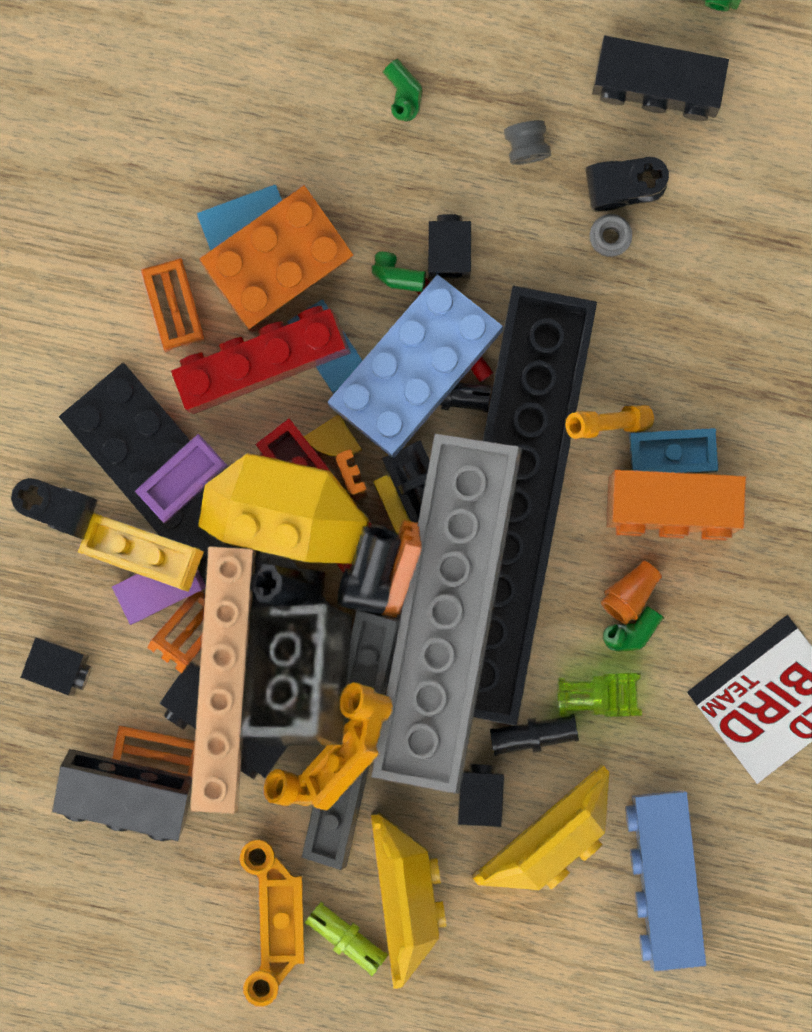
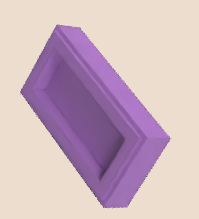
[135,434,228,524]
[112,569,206,625]

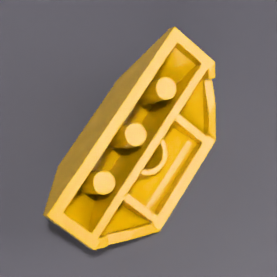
[198,453,369,564]
[472,764,610,890]
[371,812,447,989]

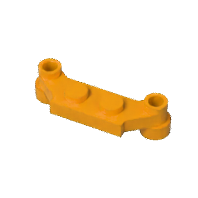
[264,683,393,811]
[240,839,305,1007]

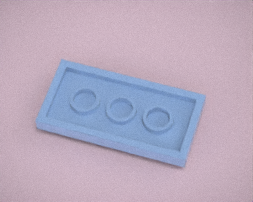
[327,274,503,459]

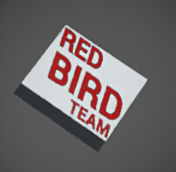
[687,615,812,784]

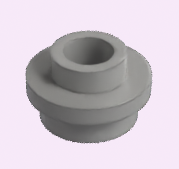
[590,214,632,257]

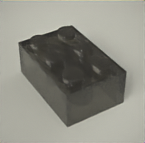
[240,604,352,746]

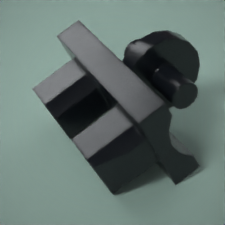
[382,440,430,523]

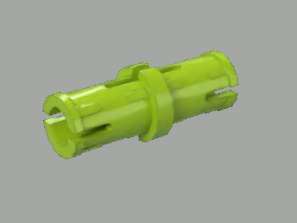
[304,901,389,976]

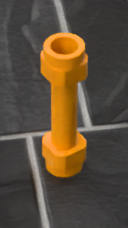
[566,405,654,439]

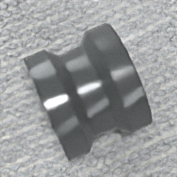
[504,120,551,165]

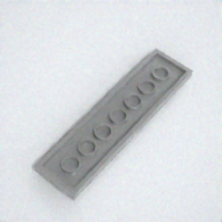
[371,434,522,794]

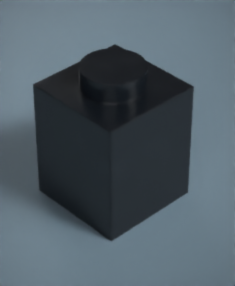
[428,214,471,279]
[20,637,92,696]
[457,764,504,827]

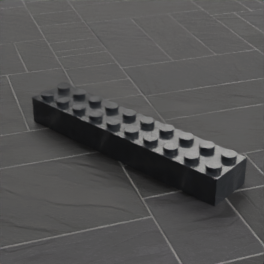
[473,286,597,726]

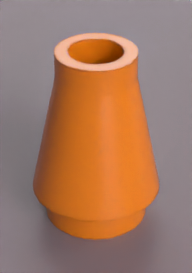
[601,561,662,625]

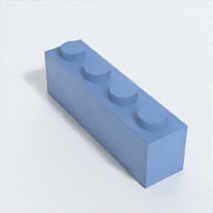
[625,790,706,971]

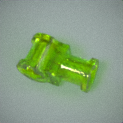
[557,673,643,717]

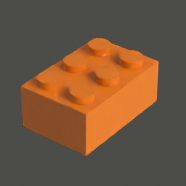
[199,185,354,331]
[606,470,746,541]

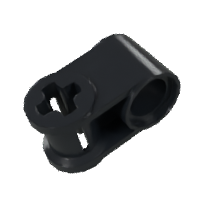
[585,157,669,212]
[11,478,98,540]

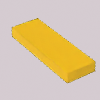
[78,513,204,592]

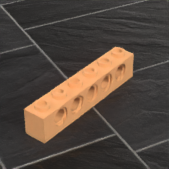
[190,547,256,814]

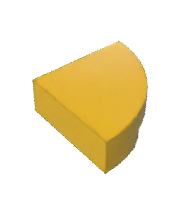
[304,414,362,457]

